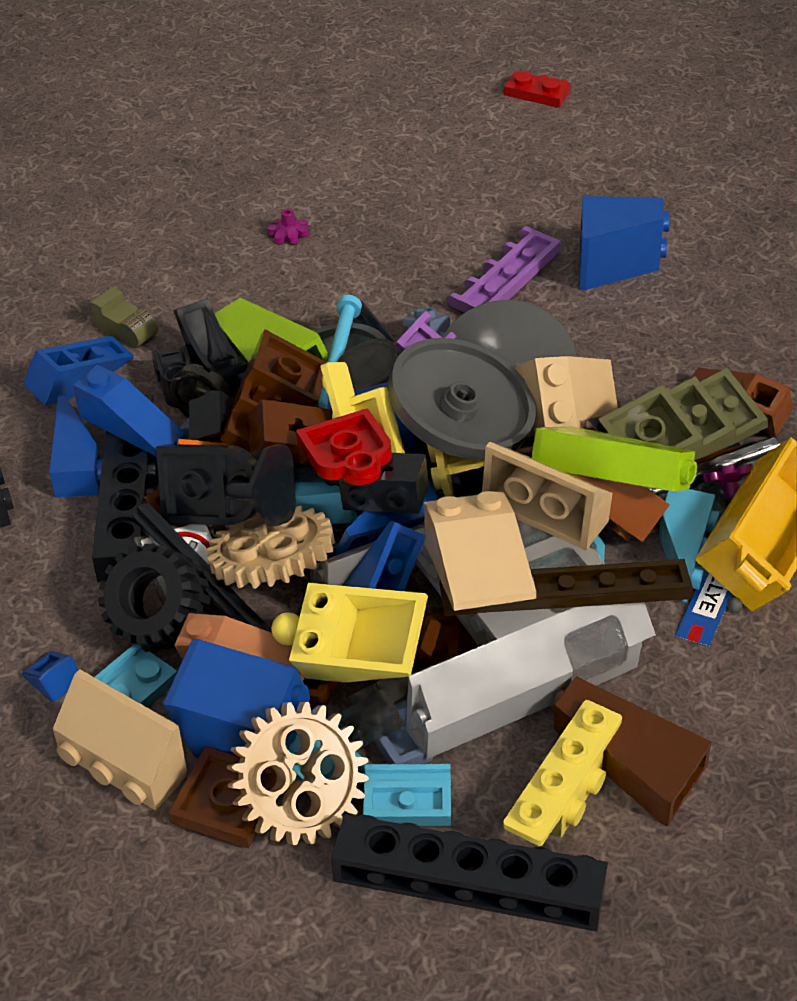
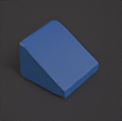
[22,651,79,702]

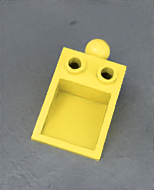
[271,583,428,683]

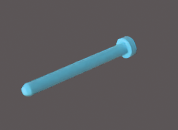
[316,295,362,409]

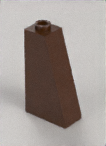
[551,676,711,827]

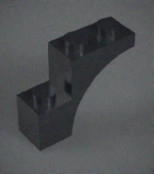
[173,298,249,399]

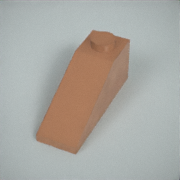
[175,613,305,680]

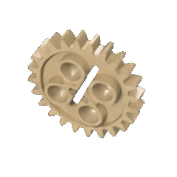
[206,505,335,589]
[227,701,369,845]

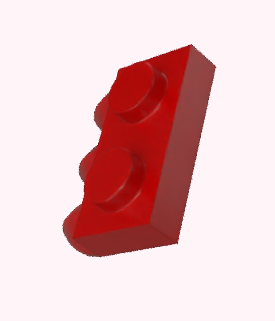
[504,70,571,108]

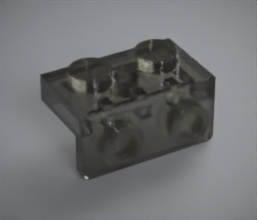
[336,671,415,749]

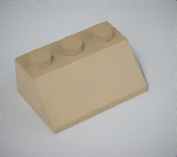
[482,442,613,550]
[53,669,188,811]

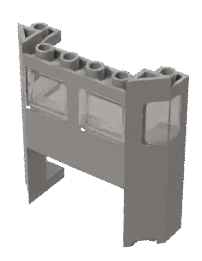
[310,519,656,759]

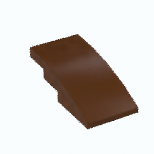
[220,329,327,465]

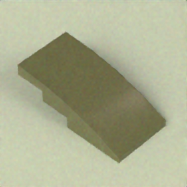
[598,368,768,460]

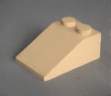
[514,356,618,439]
[424,491,536,611]

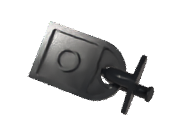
[156,444,339,527]

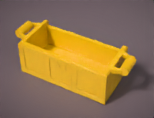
[694,437,797,611]

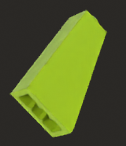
[214,298,329,362]
[531,426,697,492]

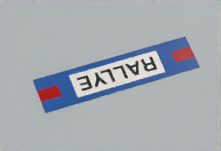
[675,570,732,646]

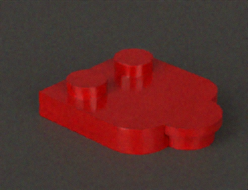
[295,408,392,485]

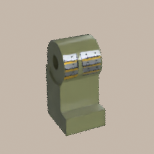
[91,286,158,348]

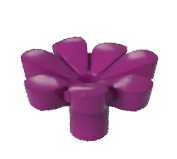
[267,208,309,244]
[702,464,752,500]

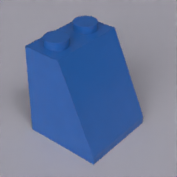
[579,196,670,290]
[163,639,310,758]

